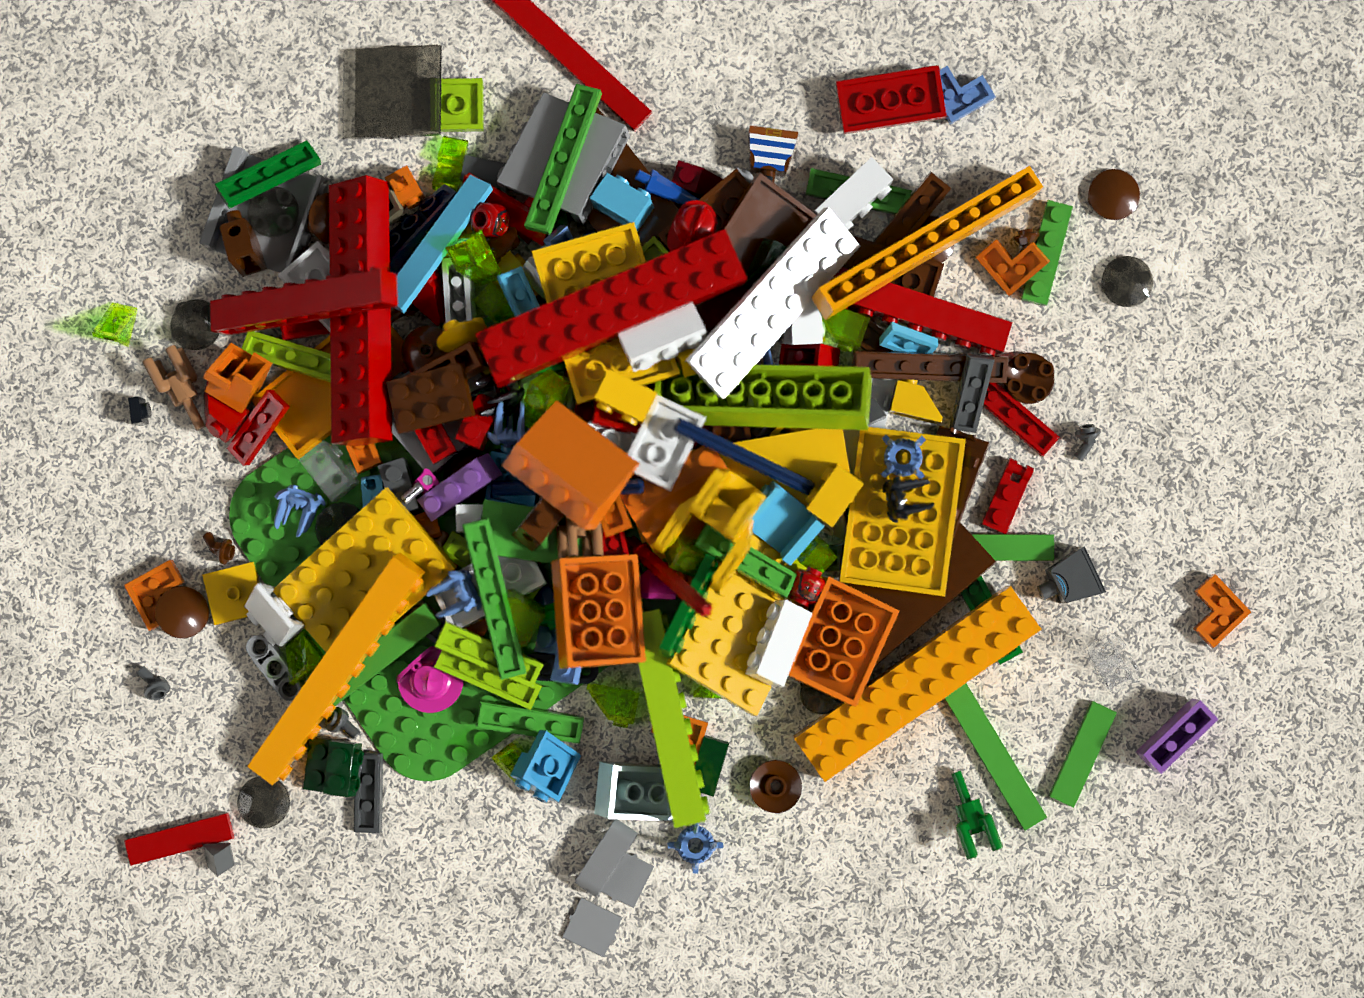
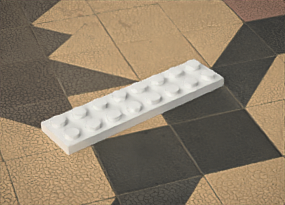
[686,208,860,399]

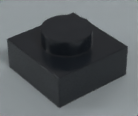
[128,396,152,426]

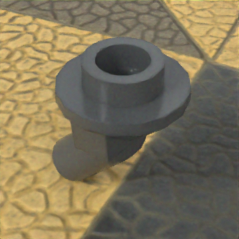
[1074,424,1101,461]
[136,666,170,700]
[325,707,361,740]

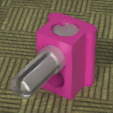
[401,468,439,503]

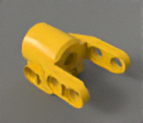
[653,468,766,593]

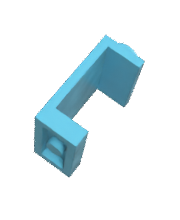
[752,480,825,566]

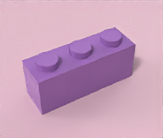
[417,453,503,522]
[1135,698,1219,774]

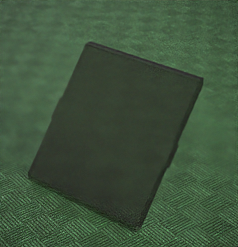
[343,45,442,140]

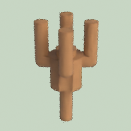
[142,345,205,431]
[556,516,603,559]

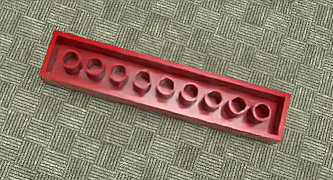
[329,175,392,447]
[475,229,747,388]

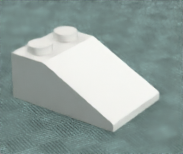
[245,583,305,646]

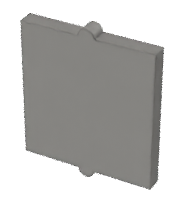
[601,852,654,908]
[563,897,623,957]

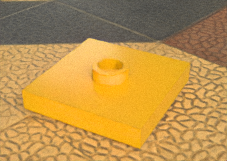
[202,562,260,625]

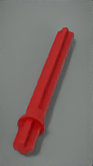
[626,536,713,617]

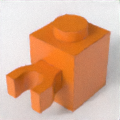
[384,165,425,209]

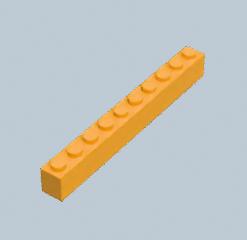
[811,166,1044,320]
[247,553,426,785]

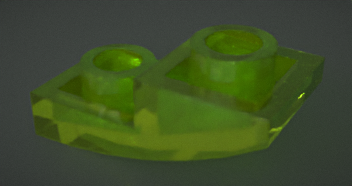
[432,135,469,192]

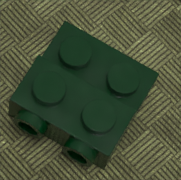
[303,737,364,797]

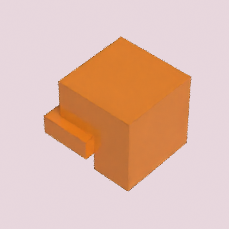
[203,343,273,413]

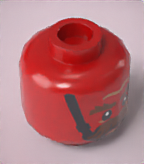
[471,202,510,237]
[790,566,826,607]

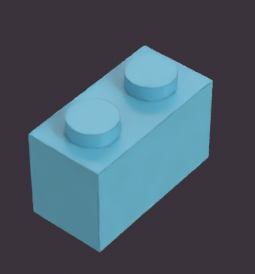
[590,173,654,232]

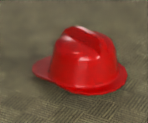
[667,200,717,252]

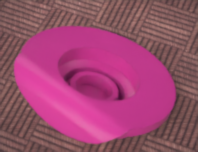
[396,646,464,713]

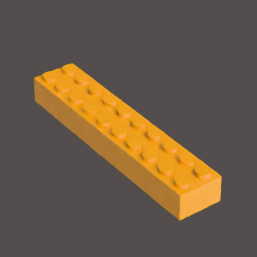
[794,585,1042,782]

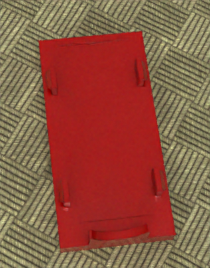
[836,65,947,135]

